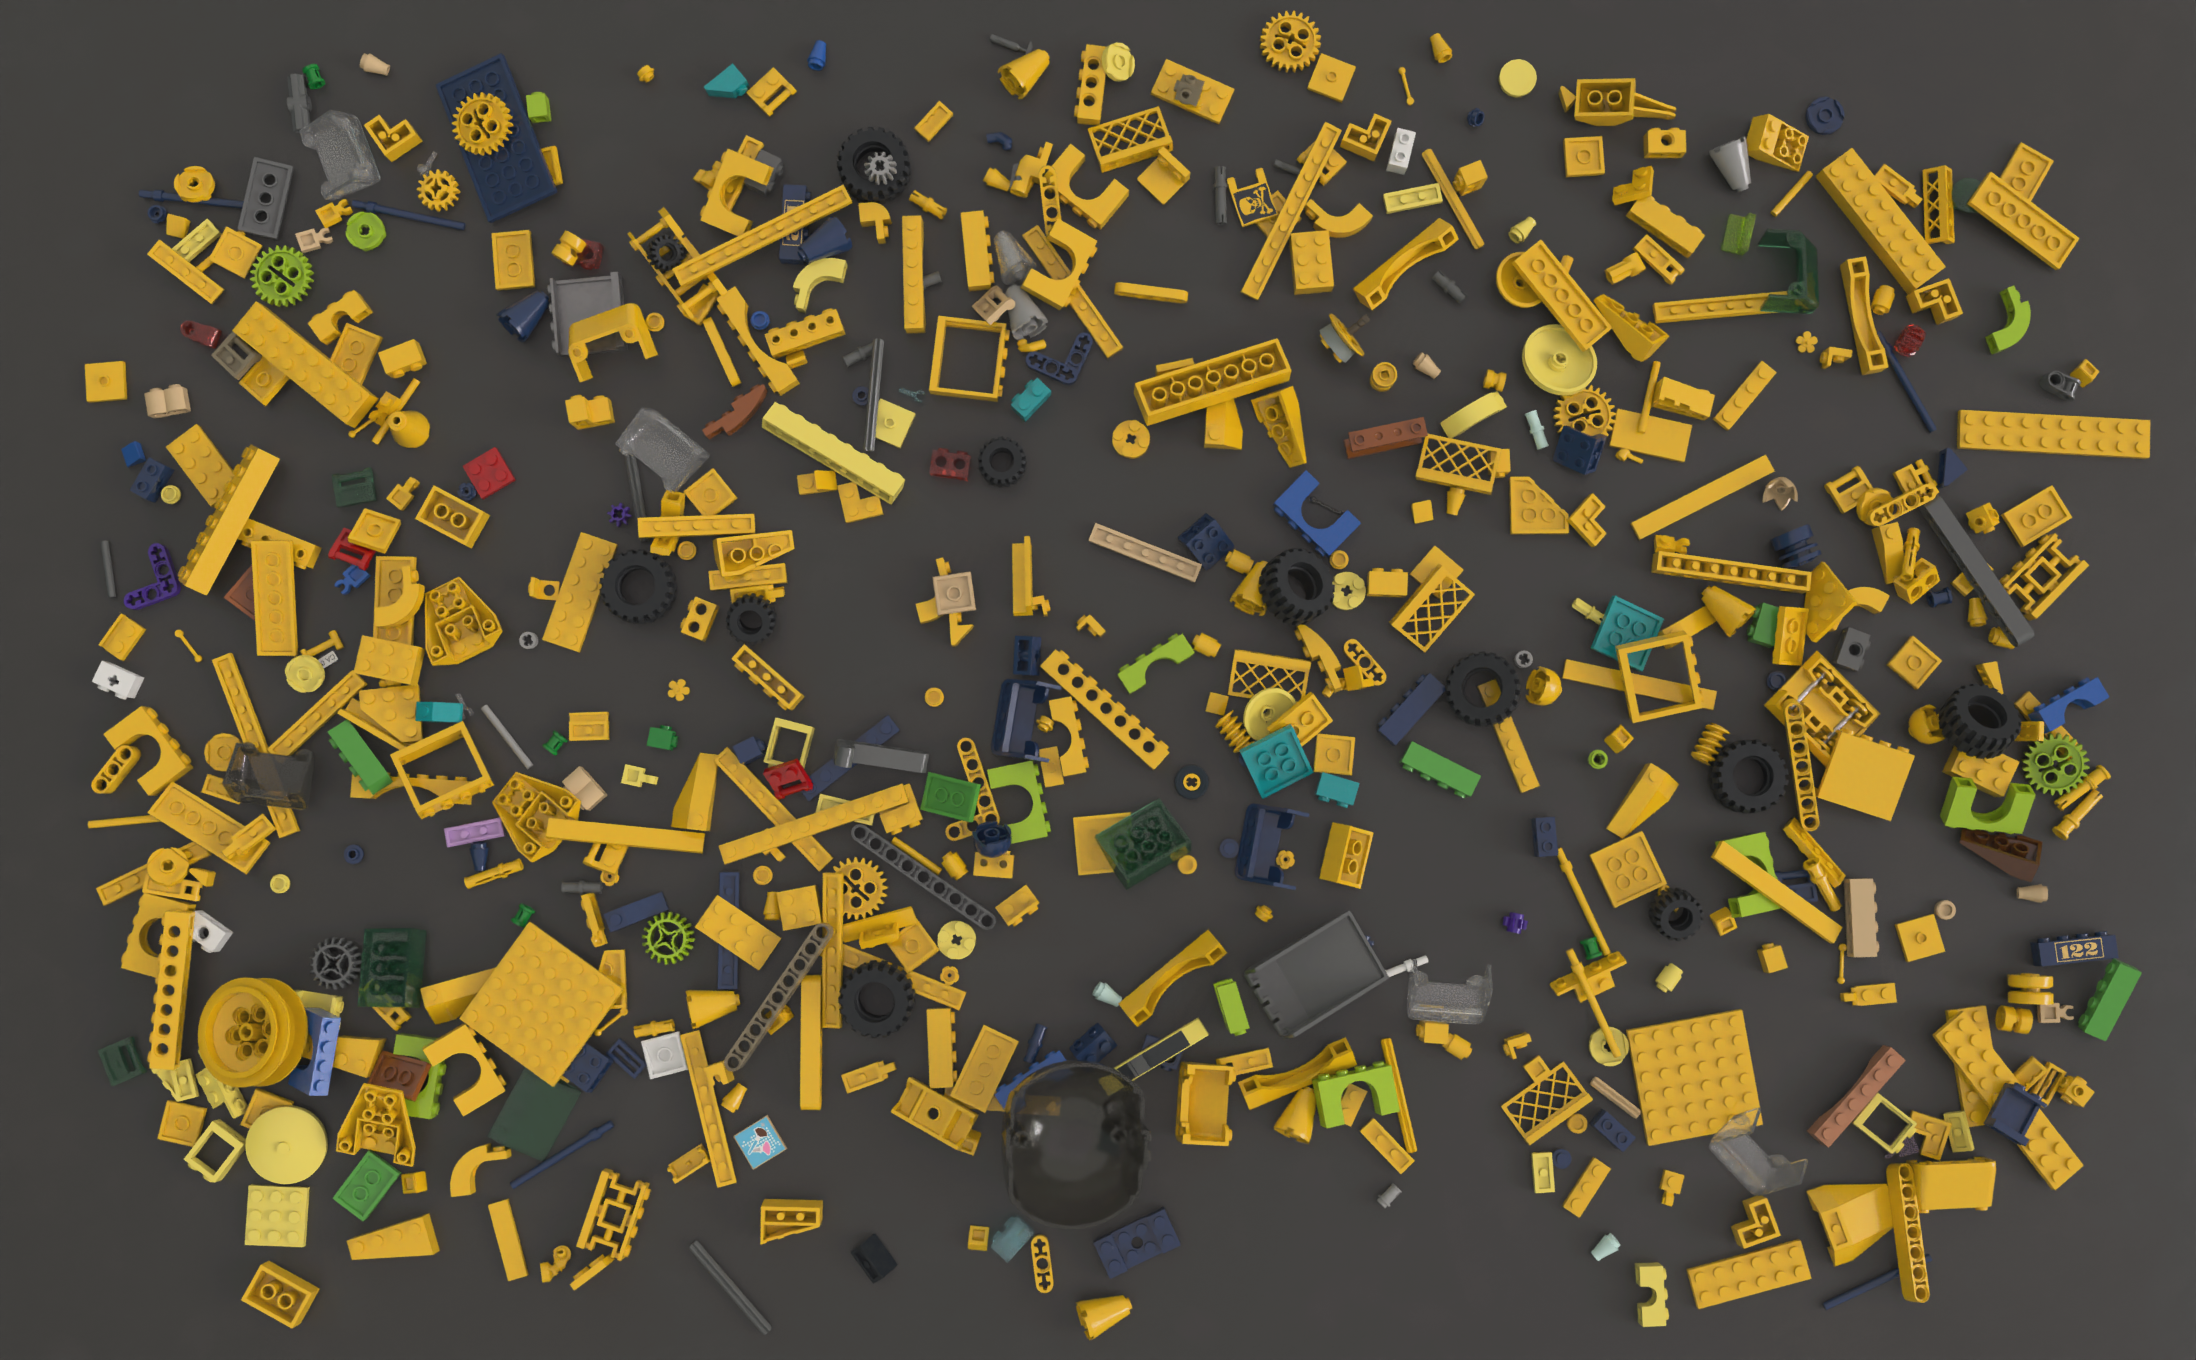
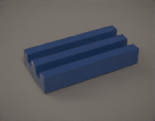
[606,1038,647,1079]

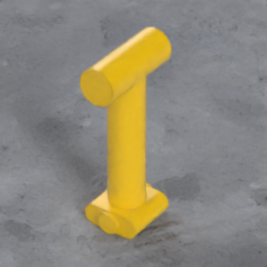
[300,630,344,657]

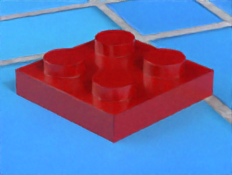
[462,447,516,500]

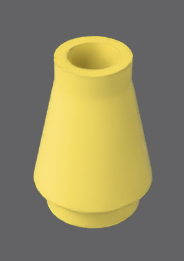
[1508,217,1536,244]

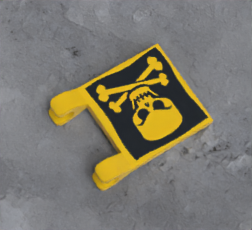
[1227,168,1278,227]

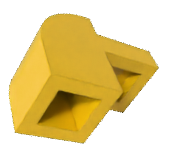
[858,202,892,244]

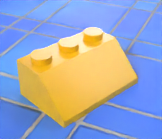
[1319,822,1373,889]

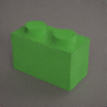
[1747,603,1779,648]

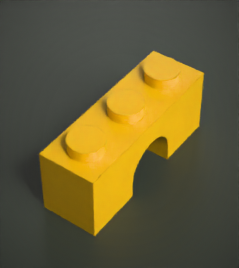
[308,290,373,345]

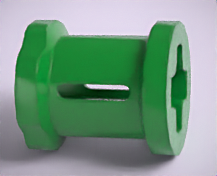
[302,64,326,89]
[542,730,568,756]
[511,903,536,928]
[1579,936,1603,960]

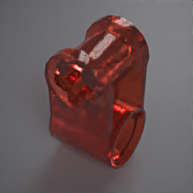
[180,320,222,349]

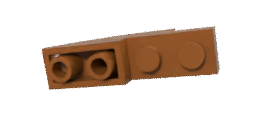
[702,384,768,440]

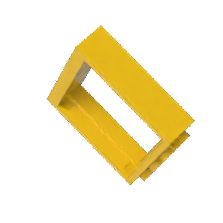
[929,316,1010,402]
[1615,630,1704,723]
[390,721,494,819]

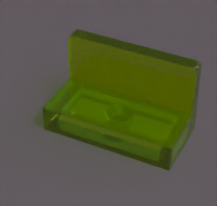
[1721,213,1756,256]

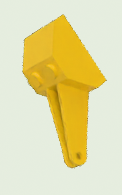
[1574,78,1676,126]

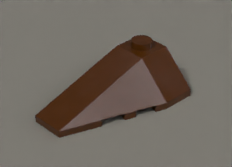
[1959,828,2043,882]

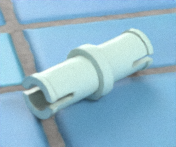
[1525,410,1549,450]

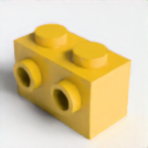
[378,339,427,378]
[1367,568,1408,598]
[973,851,1014,879]

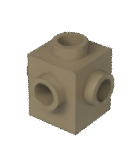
[1174,74,1205,106]

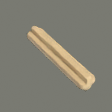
[1590,1077,1641,1119]

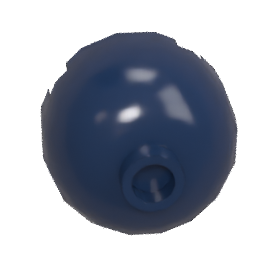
[972,821,1012,858]

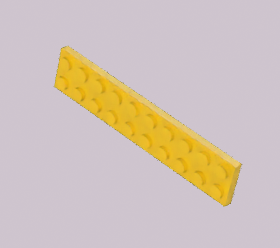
[1957,410,2150,459]
[1932,1011,2084,1190]

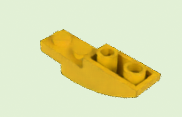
[1294,624,1342,693]

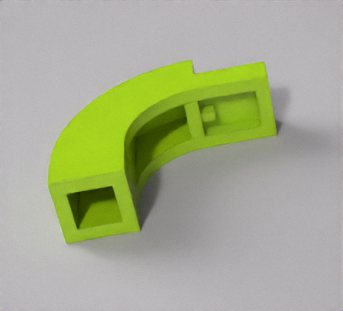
[1985,286,2031,355]

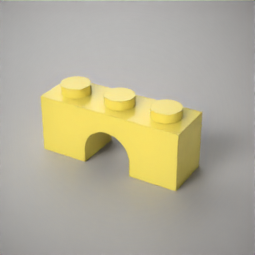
[1635,1262,1669,1327]

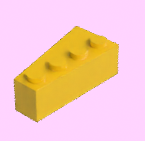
[302,1033,387,1078]

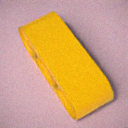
[91,745,141,794]

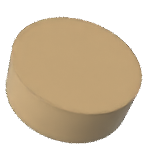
[1934,900,1956,920]

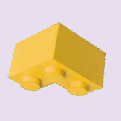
[1340,113,1392,161]
[364,115,423,162]
[1906,278,1963,325]
[565,395,615,430]
[1731,1195,1781,1249]

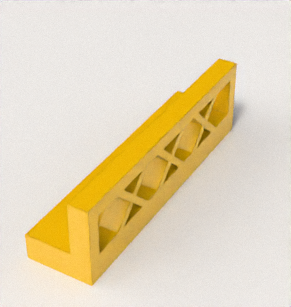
[1923,165,1955,244]
[1012,536,1033,616]
[337,698,414,750]

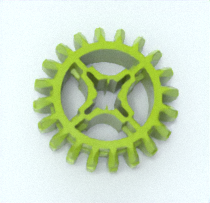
[642,912,695,965]

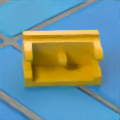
[703,1060,734,1086]
[667,1143,711,1184]

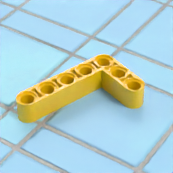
[945,738,1000,841]

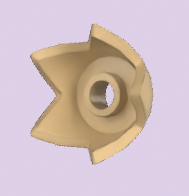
[1763,477,1798,511]

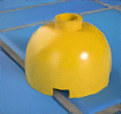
[1526,666,1562,706]
[1908,704,1946,744]

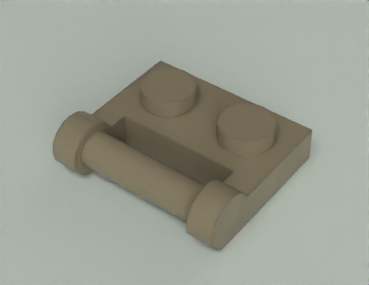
[211,332,262,380]

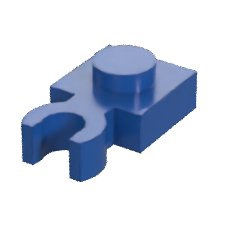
[334,564,371,595]

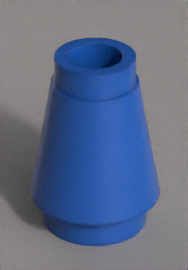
[807,40,826,71]

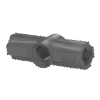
[287,74,312,134]

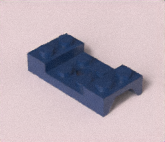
[1093,1207,1181,1279]

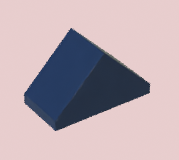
[1937,448,1968,489]

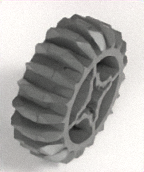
[308,937,363,990]

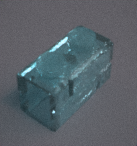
[990,1215,1035,1263]

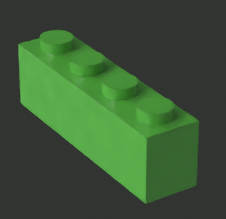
[328,719,393,795]
[1399,741,1481,799]
[2078,958,2142,1041]

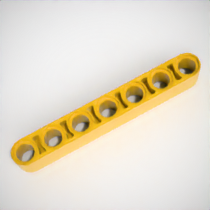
[1782,698,1819,831]
[800,975,822,1110]
[1886,1163,1930,1303]

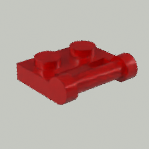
[328,528,376,571]
[763,759,813,800]

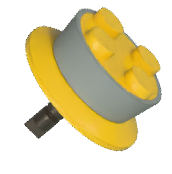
[1319,313,1370,363]

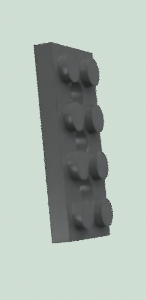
[237,157,294,240]

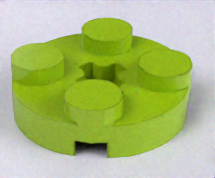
[346,212,386,251]

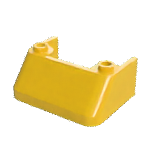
[568,303,658,382]

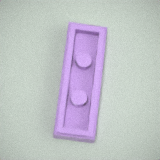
[444,817,506,847]

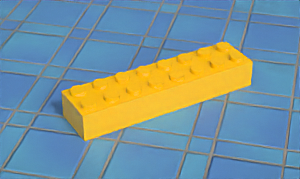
[1815,148,1946,294]
[232,301,379,428]
[1134,338,1292,426]
[178,444,280,596]

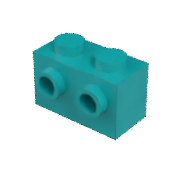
[1011,378,1051,422]
[1314,772,1360,808]

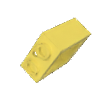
[764,717,815,768]
[1851,1093,1917,1154]
[184,1119,246,1183]

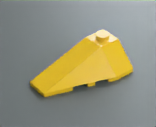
[1593,294,1669,362]
[1251,386,1307,468]
[712,530,794,577]
[671,753,718,831]
[1606,763,1679,839]

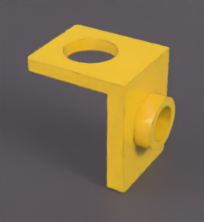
[528,577,560,600]

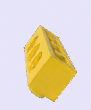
[1074,44,1106,126]

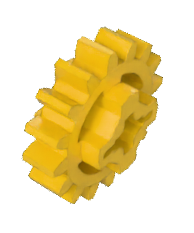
[417,169,460,212]

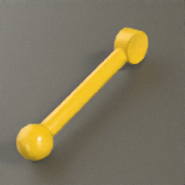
[1398,67,1414,105]
[348,417,378,438]
[175,630,202,662]
[1837,944,1847,984]
[594,1008,628,1036]

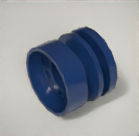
[1771,524,1822,568]

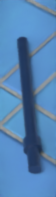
[139,189,244,209]
[352,200,465,230]
[1877,330,1937,433]
[510,1120,614,1189]
[1822,1254,1932,1310]

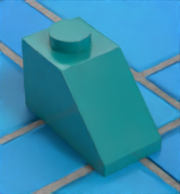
[704,63,750,98]
[415,702,463,723]

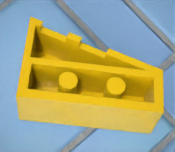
[1651,377,1715,421]

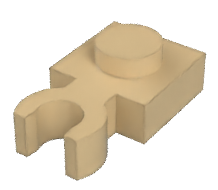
[295,228,333,254]
[2037,1003,2074,1023]

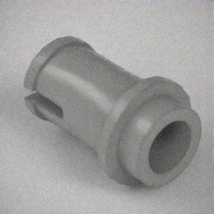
[1377,1183,1402,1208]

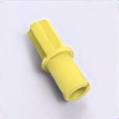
[1572,598,1604,625]

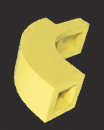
[793,258,848,313]
[1440,391,1507,439]

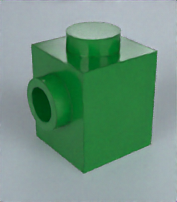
[647,725,678,751]

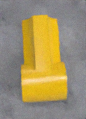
[1605,252,1646,285]

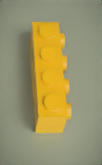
[764,308,845,359]
[237,518,322,570]
[731,644,805,711]

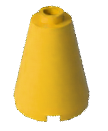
[998,49,1050,99]
[388,410,430,448]
[1230,561,1268,616]
[1701,585,1756,637]
[685,990,740,1029]
[1274,1087,1316,1144]
[1076,1295,1132,1341]

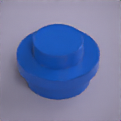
[750,311,770,330]

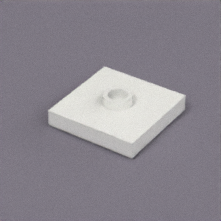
[641,1031,688,1079]

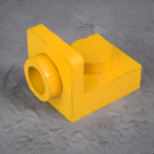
[1820,347,1852,369]
[1033,595,1051,617]
[1076,614,1106,637]
[765,1005,794,1035]
[1503,1032,1532,1059]

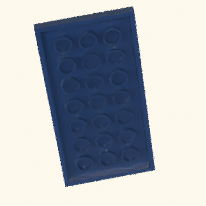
[436,53,557,223]

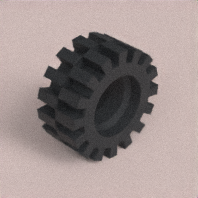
[646,235,684,271]

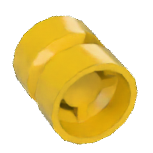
[551,230,586,267]
[1369,362,1397,392]
[1995,1005,2033,1034]

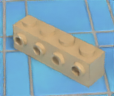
[1843,878,1879,957]

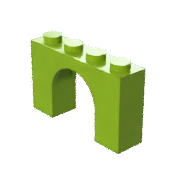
[987,761,1051,844]
[1940,776,2036,834]
[1715,832,1780,918]
[1212,978,1250,1036]
[393,1033,446,1119]
[1312,1061,1400,1129]

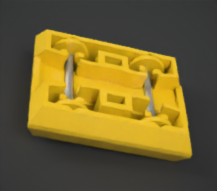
[1764,650,1880,767]

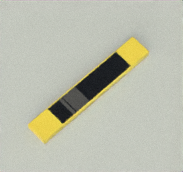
[1099,1017,1209,1095]

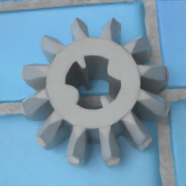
[864,152,897,185]

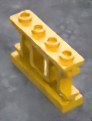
[1999,533,2089,621]
[576,1168,651,1261]

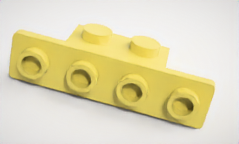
[196,1050,248,1118]

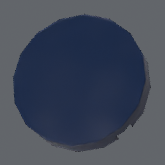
[1805,96,1845,135]

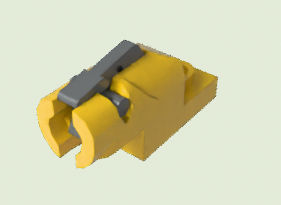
[1009,142,1053,198]

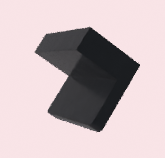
[851,1234,897,1284]

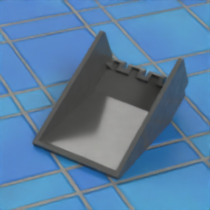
[1243,910,1389,1039]

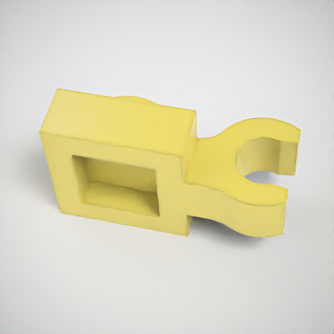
[621,764,658,787]

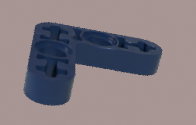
[1026,332,1093,385]

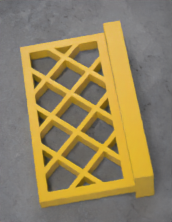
[1088,106,1173,173]
[1415,434,1501,495]
[1389,564,1475,652]
[1228,649,1311,703]
[1500,1061,1593,1146]

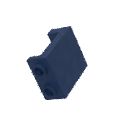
[1983,1082,2047,1146]

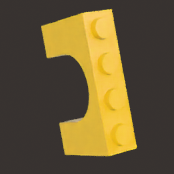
[1043,144,1129,230]
[700,149,774,236]
[1020,219,1097,310]
[104,706,193,796]
[121,893,196,978]
[423,1023,507,1117]

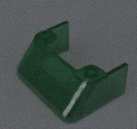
[1758,228,1819,314]

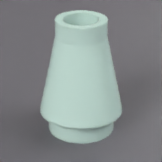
[1092,982,1122,1007]
[1591,1233,1621,1261]

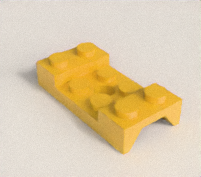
[891,1077,979,1150]

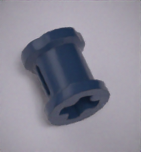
[1926,587,1953,608]

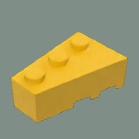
[760,1199,823,1245]

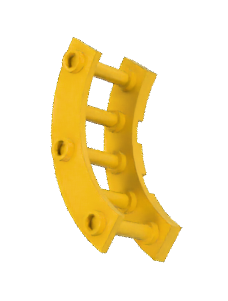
[628,207,728,319]

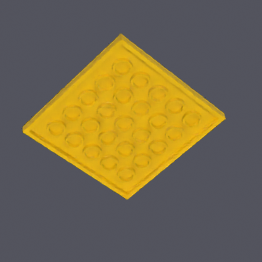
[459,922,624,1087]
[1626,1009,1763,1146]

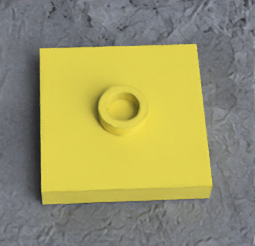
[875,398,916,449]

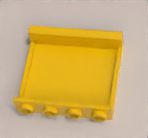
[1814,728,1915,821]

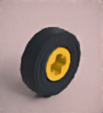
[1174,765,1209,800]

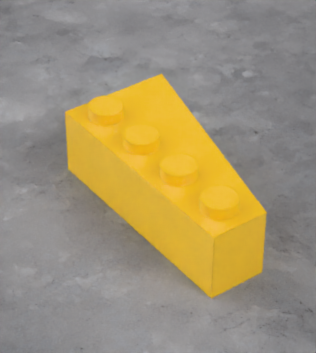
[347,1213,440,1260]

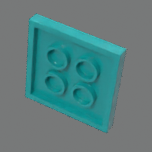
[1591,596,1664,671]
[1239,724,1314,799]

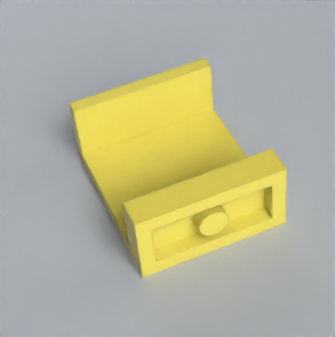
[294,990,344,1029]

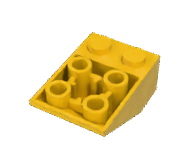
[1746,114,1809,172]

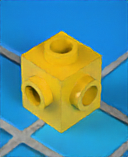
[1966,502,2000,534]
[2057,1075,2095,1107]

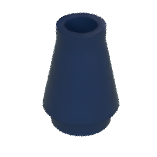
[469,842,489,871]

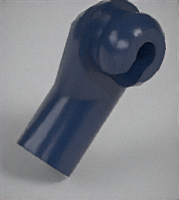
[986,132,1013,150]

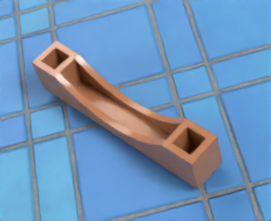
[1807,1045,1906,1148]

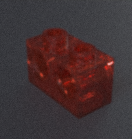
[563,238,604,270]
[929,448,972,481]

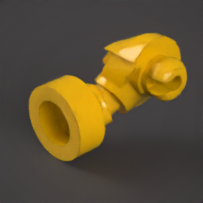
[540,1245,571,1283]

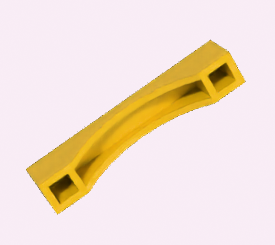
[902,215,926,334]
[1353,218,1459,310]
[1840,256,1888,375]
[716,286,800,396]
[350,772,472,805]
[1118,930,1227,1027]
[1238,1037,1357,1110]

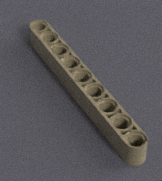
[724,923,834,1072]

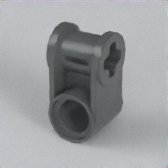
[2039,371,2081,401]

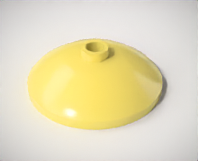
[1243,688,1296,741]

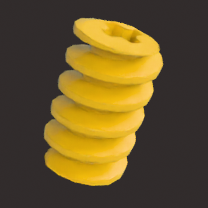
[1215,710,1255,753]
[1691,722,1730,766]

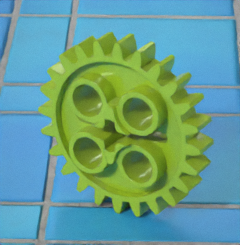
[250,245,314,307]
[2021,733,2090,795]

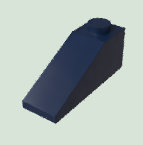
[603,892,669,932]

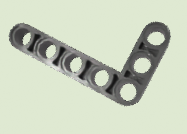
[833,739,929,773]

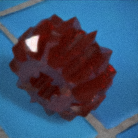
[1894,324,1926,358]

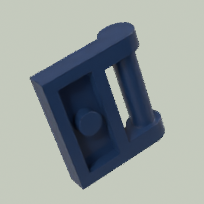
[1774,869,1818,902]

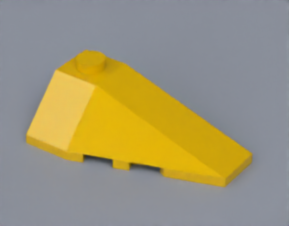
[1204,399,1243,450]
[420,967,496,1025]

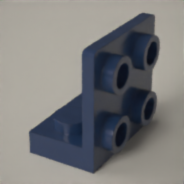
[1553,425,1607,475]
[1178,513,1234,570]
[563,1043,614,1093]

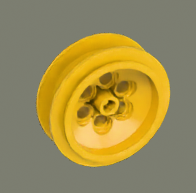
[198,977,308,1087]

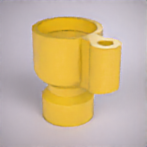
[693,161,722,190]

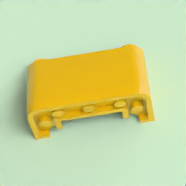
[1175,1061,1236,1146]
[1906,1156,1996,1213]

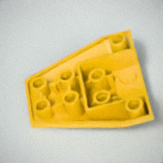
[425,577,503,666]
[492,772,581,863]
[336,1083,416,1167]
[1806,1184,1893,1267]

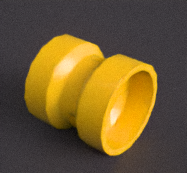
[1483,369,1507,392]

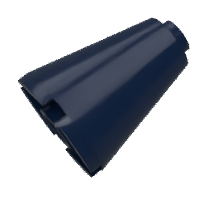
[797,216,852,263]
[496,291,550,343]

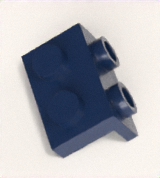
[1069,1023,1117,1071]

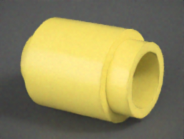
[1655,963,1683,993]

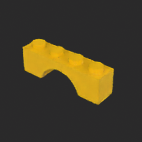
[1049,696,1089,777]

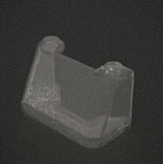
[299,110,380,201]
[615,407,710,492]

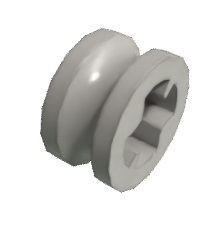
[519,632,538,649]
[1514,650,1533,668]

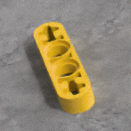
[1039,165,1061,236]
[1114,282,1188,303]
[702,317,741,387]
[1866,484,1937,526]

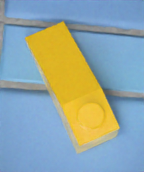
[1871,522,1904,584]
[1658,605,1716,649]

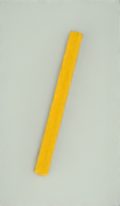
[1422,149,1484,249]
[1381,1038,1417,1153]

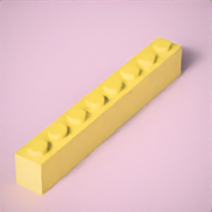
[762,402,905,505]

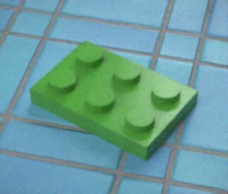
[920,772,981,822]
[332,1150,401,1222]

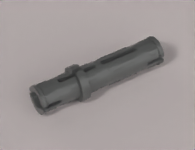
[1213,166,1228,225]

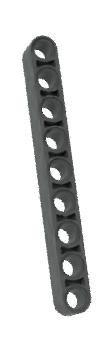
[1919,495,2035,647]
[851,824,996,930]

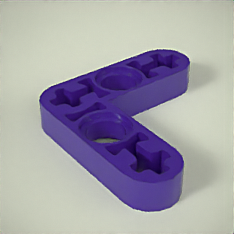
[124,543,181,610]

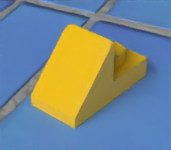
[797,470,838,495]
[949,612,974,647]

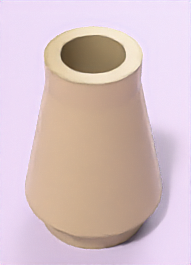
[360,53,390,76]
[1412,352,1441,379]
[2016,884,2048,903]

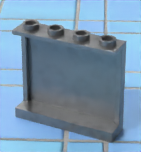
[547,272,628,357]

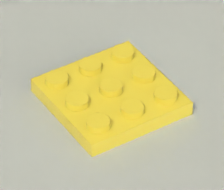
[245,1184,310,1247]

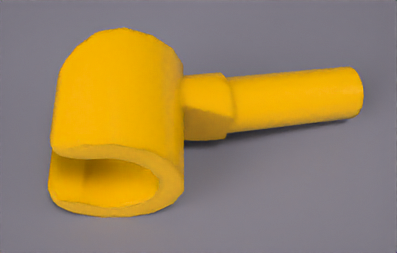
[1615,449,1643,464]

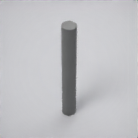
[100,541,116,598]

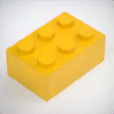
[1289,230,1334,295]
[415,485,490,549]
[353,635,426,686]
[1942,746,2019,797]
[241,1261,320,1329]

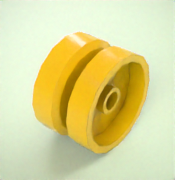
[2008,973,2054,1005]

